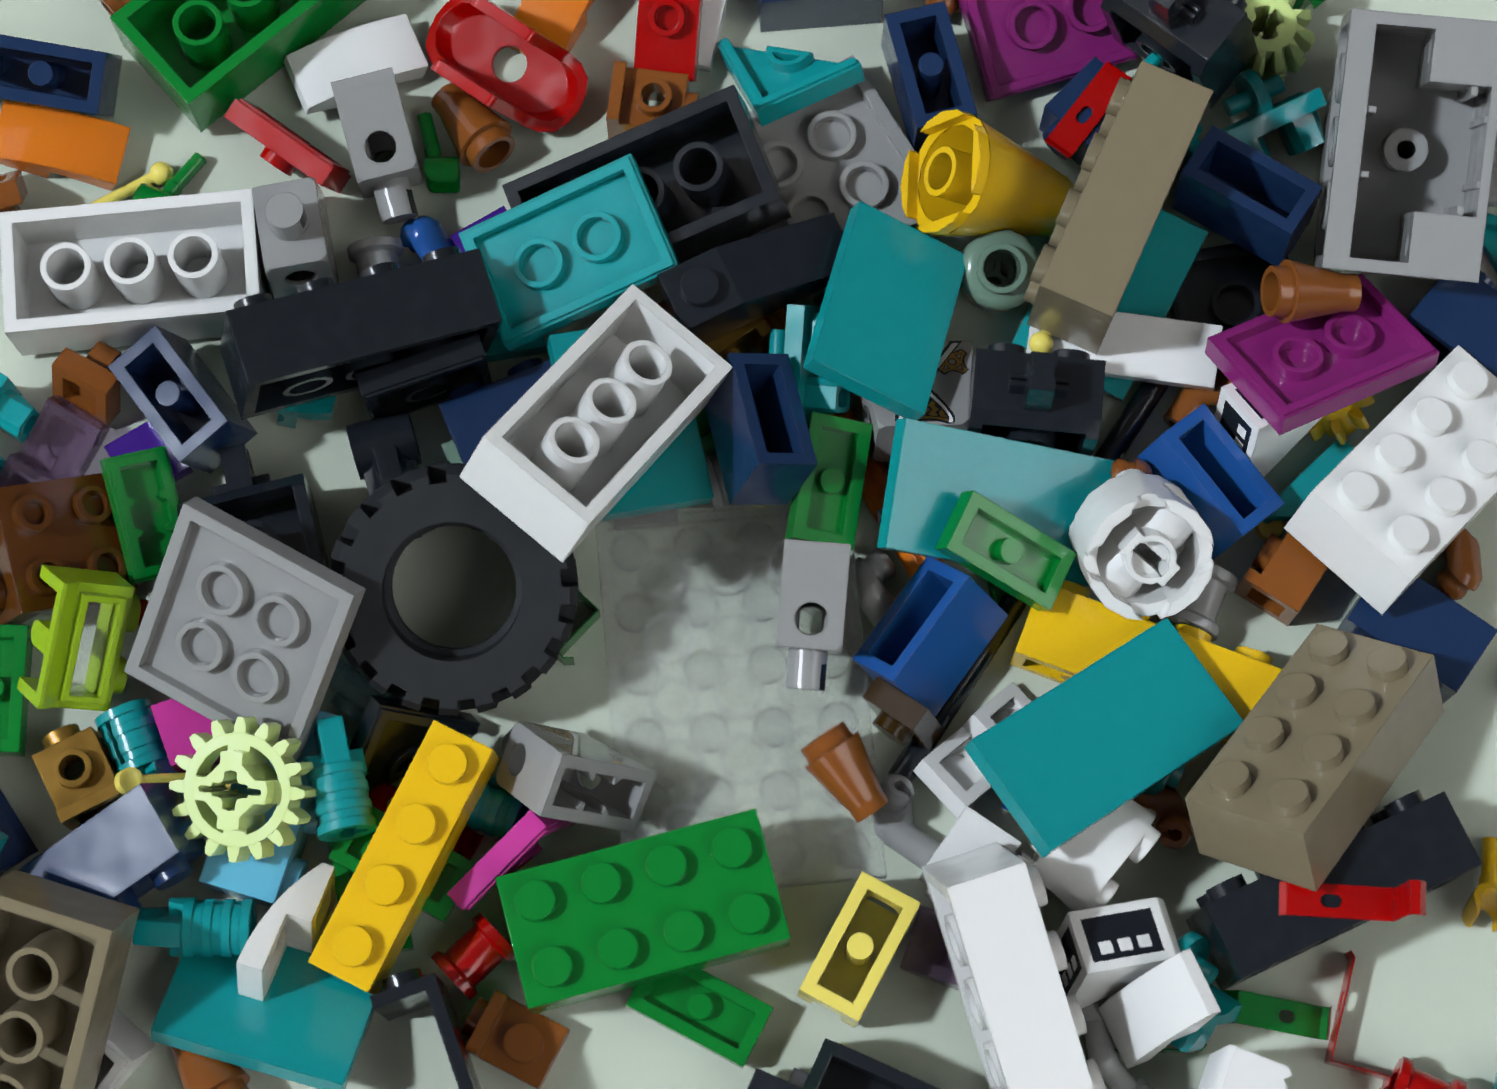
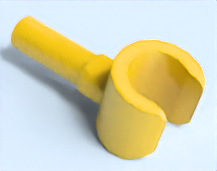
[1461,837,1497,933]

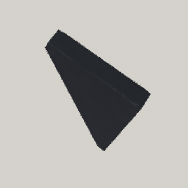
[349,695,480,790]

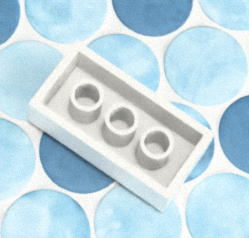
[0,189,269,356]
[459,284,733,563]
[1284,345,1497,615]
[922,842,1106,1089]

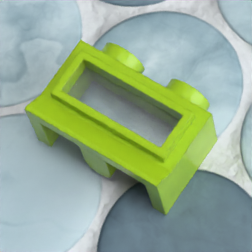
[17,565,141,711]

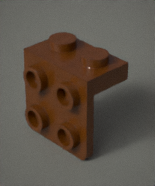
[0,473,138,625]

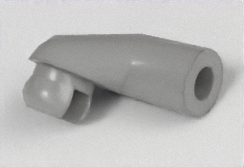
[851,549,896,627]
[872,774,941,869]

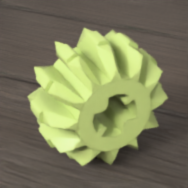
[1242,0,1315,82]

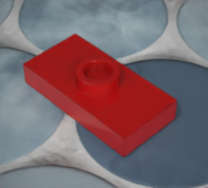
[634,0,703,82]
[223,98,351,194]

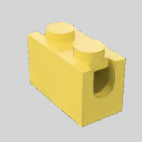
[797,871,921,1028]

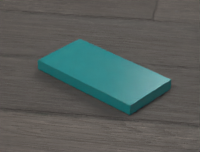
[877,418,1114,587]
[964,617,1243,858]

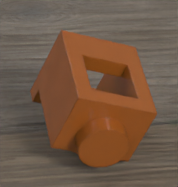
[606,61,699,139]
[1234,532,1328,626]

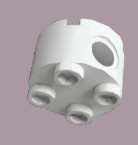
[1068,468,1214,620]
[1017,800,1161,912]

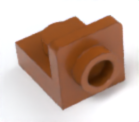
[462,989,570,1089]

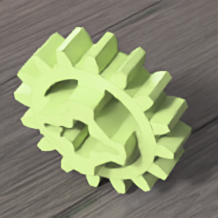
[169,716,316,863]

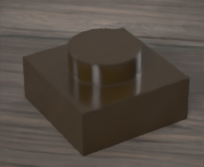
[862,676,944,750]

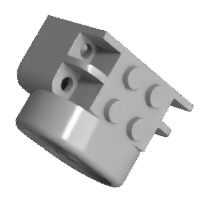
[1313,8,1497,283]

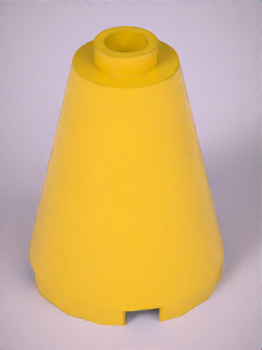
[900,109,1074,236]

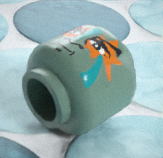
[960,229,1038,312]

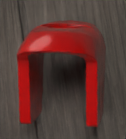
[425,0,588,132]

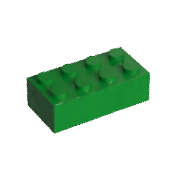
[109,0,366,132]
[495,808,791,1015]

